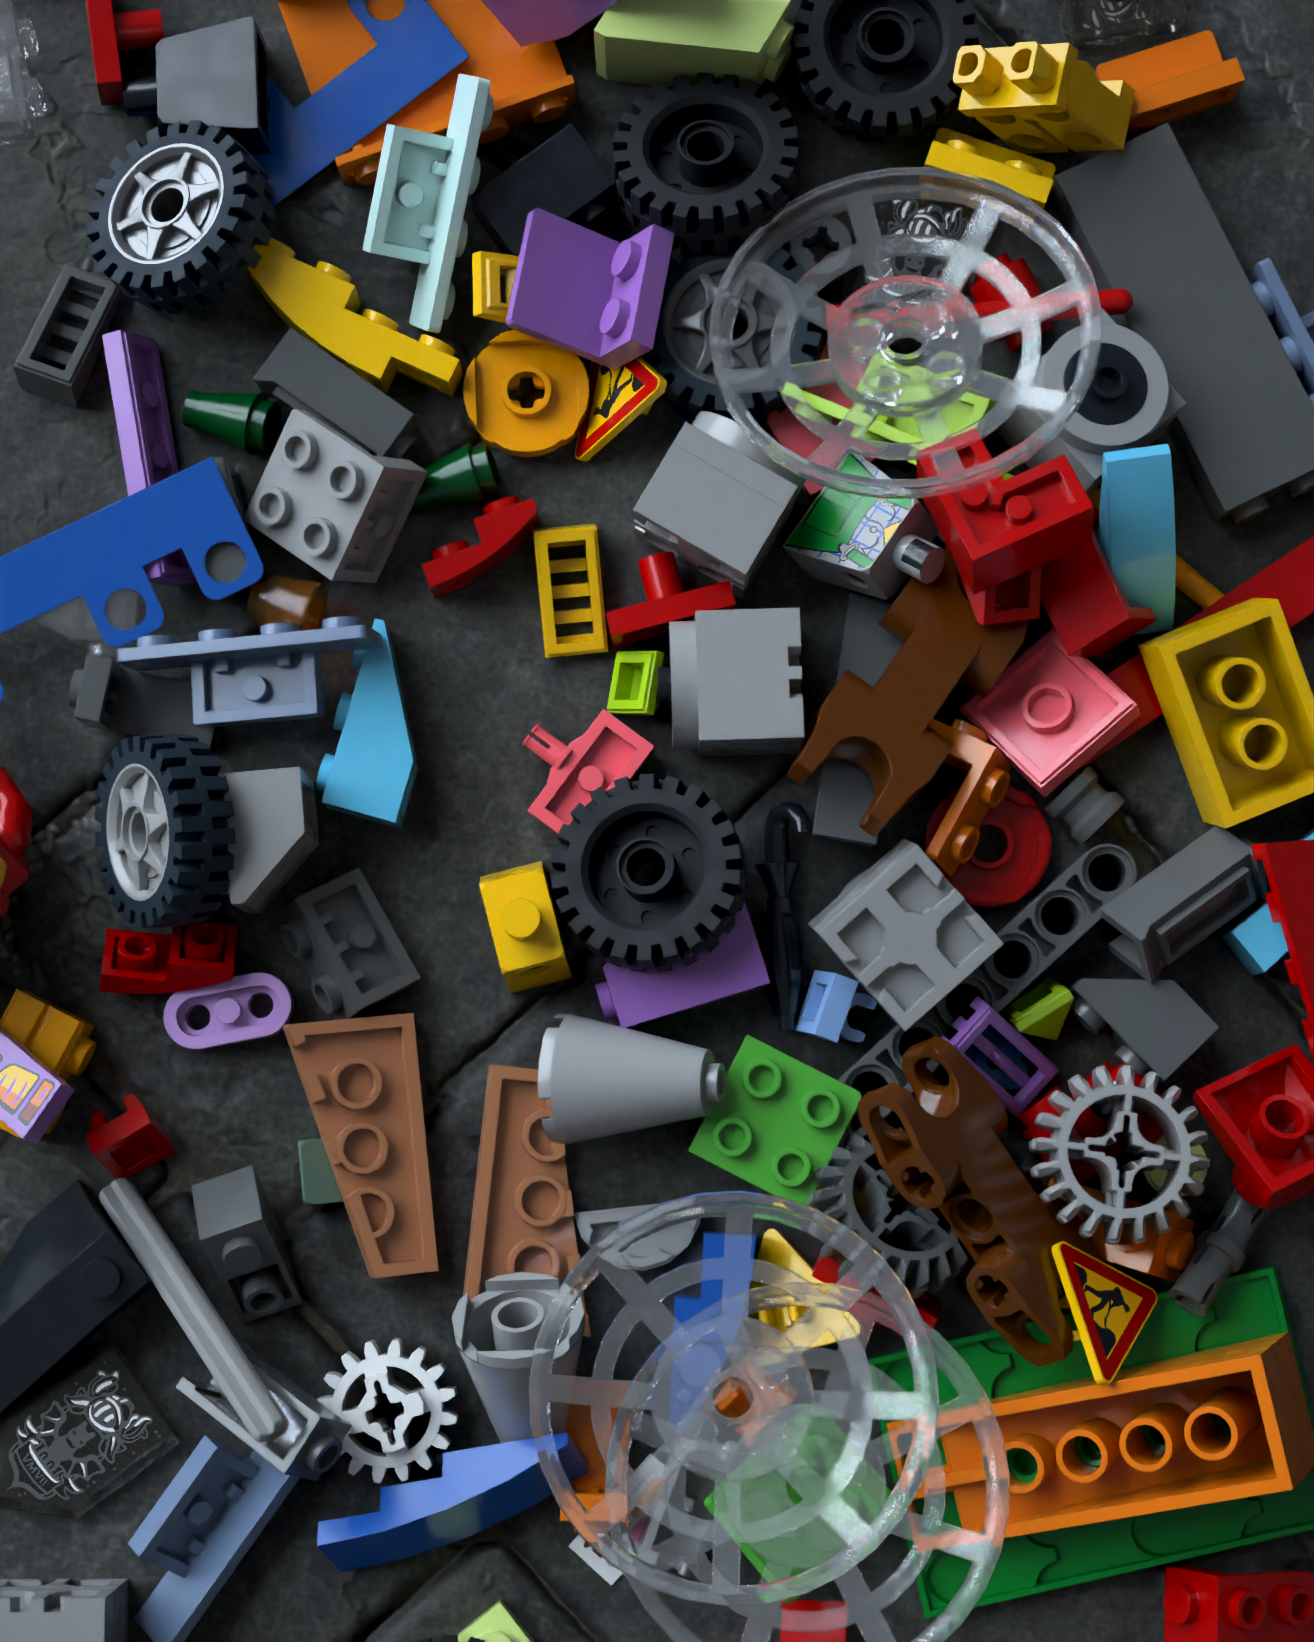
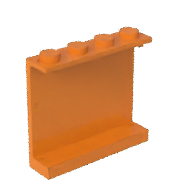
[277,0,577,186]

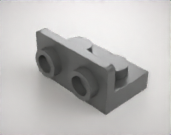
[278,867,421,1020]

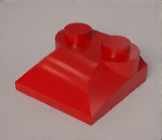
[1192,1043,1314,1209]

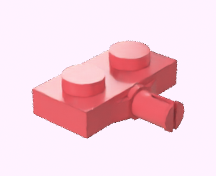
[522,709,655,835]

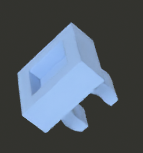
[795,970,877,1043]

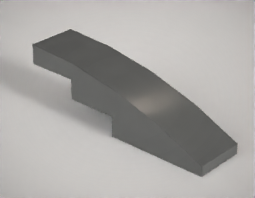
[811,593,903,847]

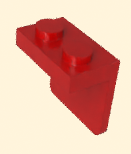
[1163,1564,1314,1642]

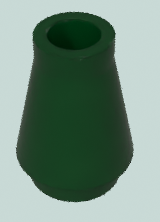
[182,390,281,454]
[412,443,502,512]

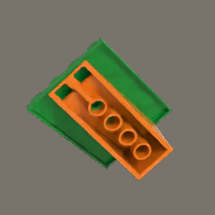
[865,1265,1314,1619]

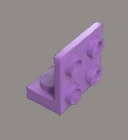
[506,208,675,370]

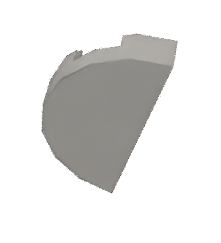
[574,1199,702,1271]

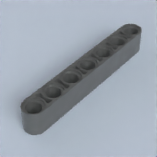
[836,843,1137,1150]

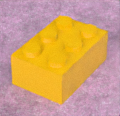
[1138,598,1314,828]

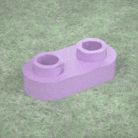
[163,973,294,1050]

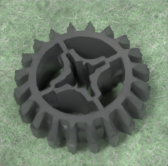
[804,1126,970,1302]

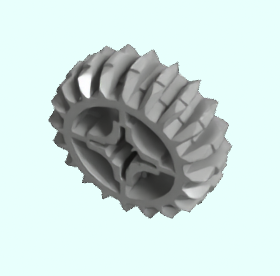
[1029,1065,1210,1245]

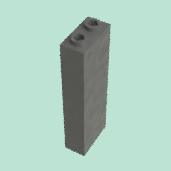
[1048,123,1314,525]

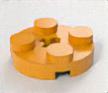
[463,329,590,457]

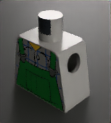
[782,449,946,600]

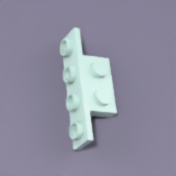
[362,73,494,333]

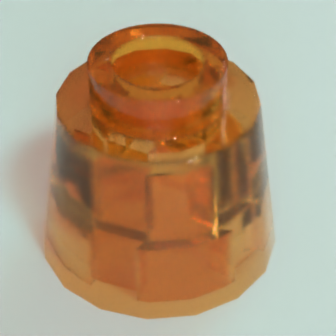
[247,574,328,631]

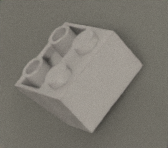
[220,767,319,914]

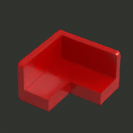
[916,428,1094,595]

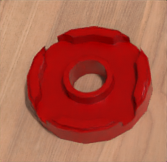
[923,785,1052,909]

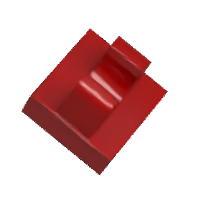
[85,1094,175,1179]

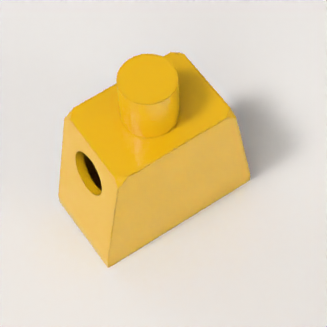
[479,861,572,994]

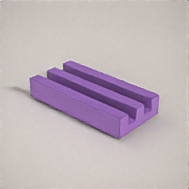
[941,996,1059,1117]

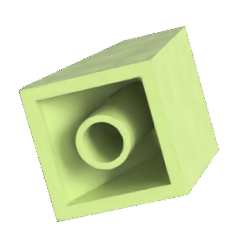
[594,0,795,89]

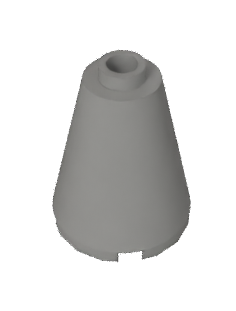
[538,1014,726,1144]
[452,1272,585,1443]

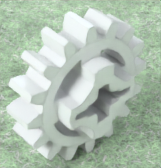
[317,1338,459,1483]

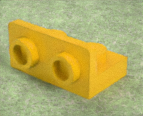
[919,127,1056,226]

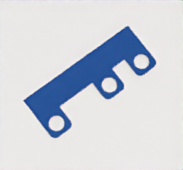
[251,0,470,207]
[0,457,264,702]

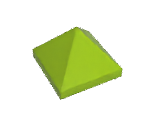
[607,651,665,715]
[999,977,1074,1041]

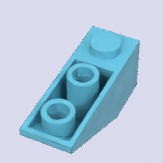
[316,618,418,829]

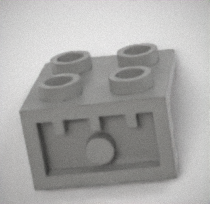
[244,409,428,583]

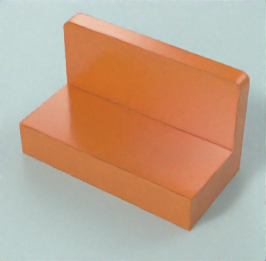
[1095,30,1245,135]

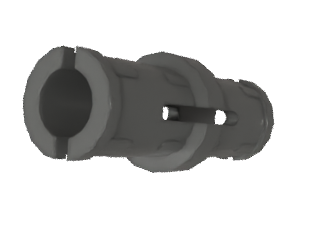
[1169,1188,1270,1316]

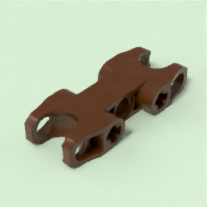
[787,544,1030,837]
[858,1035,1103,1367]

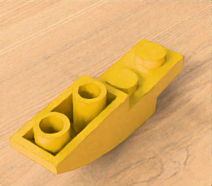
[244,238,463,397]

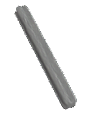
[99,1177,289,1445]

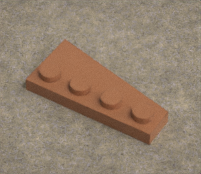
[282,1013,439,1278]
[463,1065,591,1337]

